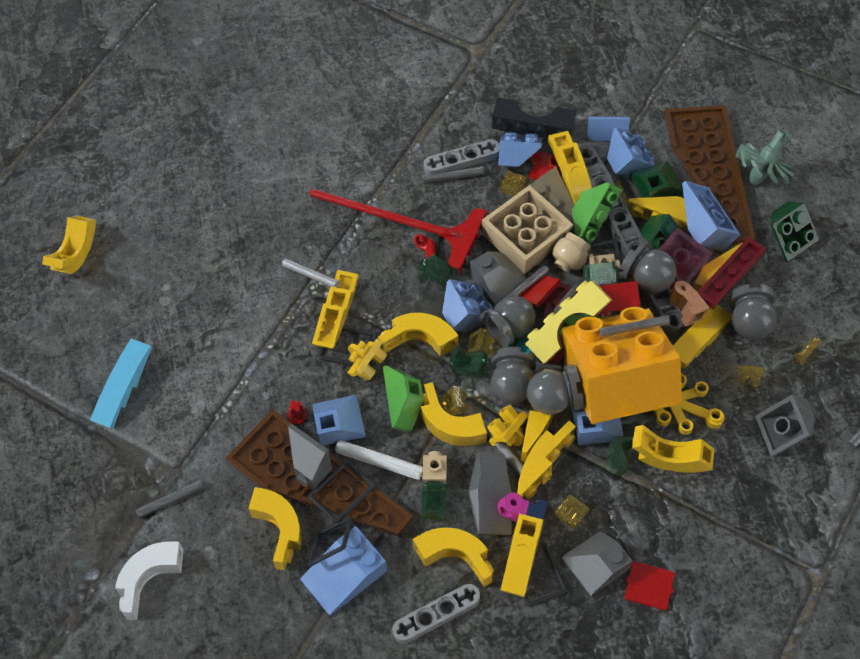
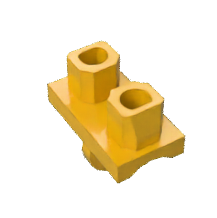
[347,339,387,381]
[487,405,528,446]

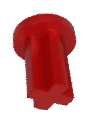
[287,400,308,425]

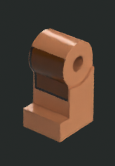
[668,281,710,326]

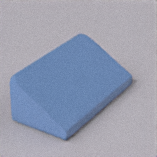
[587,117,630,141]

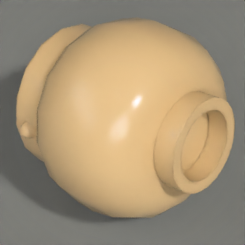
[552,232,591,272]

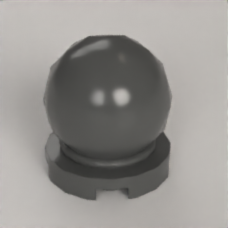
[619,238,677,293]
[729,284,777,341]
[479,295,536,348]
[491,347,536,405]
[527,365,584,415]

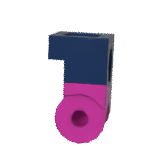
[497,492,548,522]

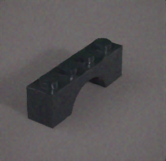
[492,97,577,139]

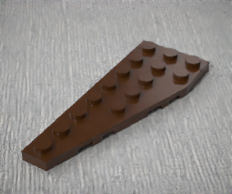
[664,105,756,245]
[226,409,413,537]

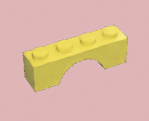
[525,280,612,364]

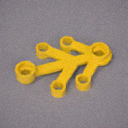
[654,373,725,435]

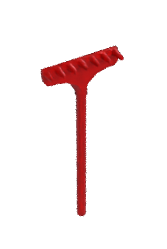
[309,189,487,274]

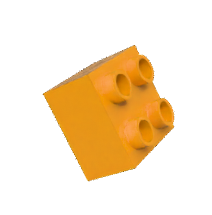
[561,307,682,424]

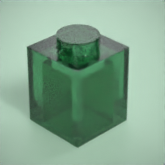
[583,262,619,286]

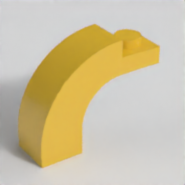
[42,215,96,274]
[378,313,459,357]
[421,382,487,447]
[633,425,714,473]
[248,487,302,571]
[413,528,494,587]

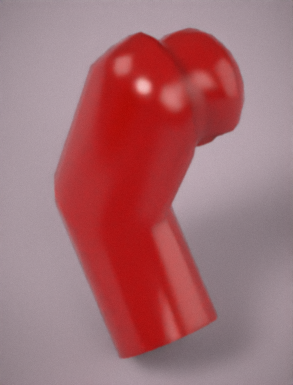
[414,234,437,262]

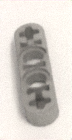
[424,139,500,175]
[392,584,480,644]

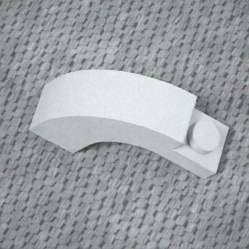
[115,542,183,620]

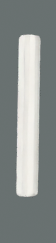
[335,440,423,480]

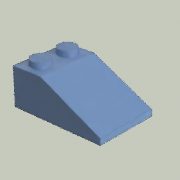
[682,181,741,251]
[300,526,387,616]

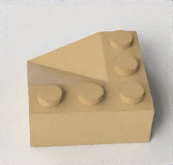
[482,185,573,274]

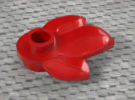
[529,152,562,181]

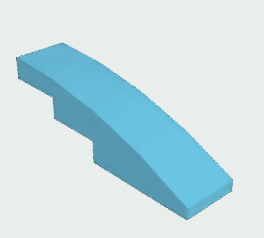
[90,339,152,428]

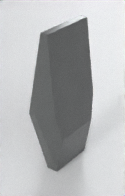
[468,452,513,536]

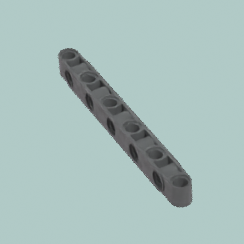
[579,144,684,339]

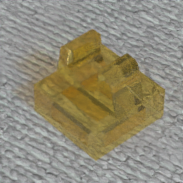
[500,171,527,196]
[467,328,494,358]
[737,364,764,387]
[442,386,470,416]
[555,494,589,529]

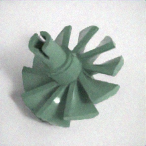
[736,129,795,185]

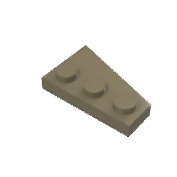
[530,166,575,236]

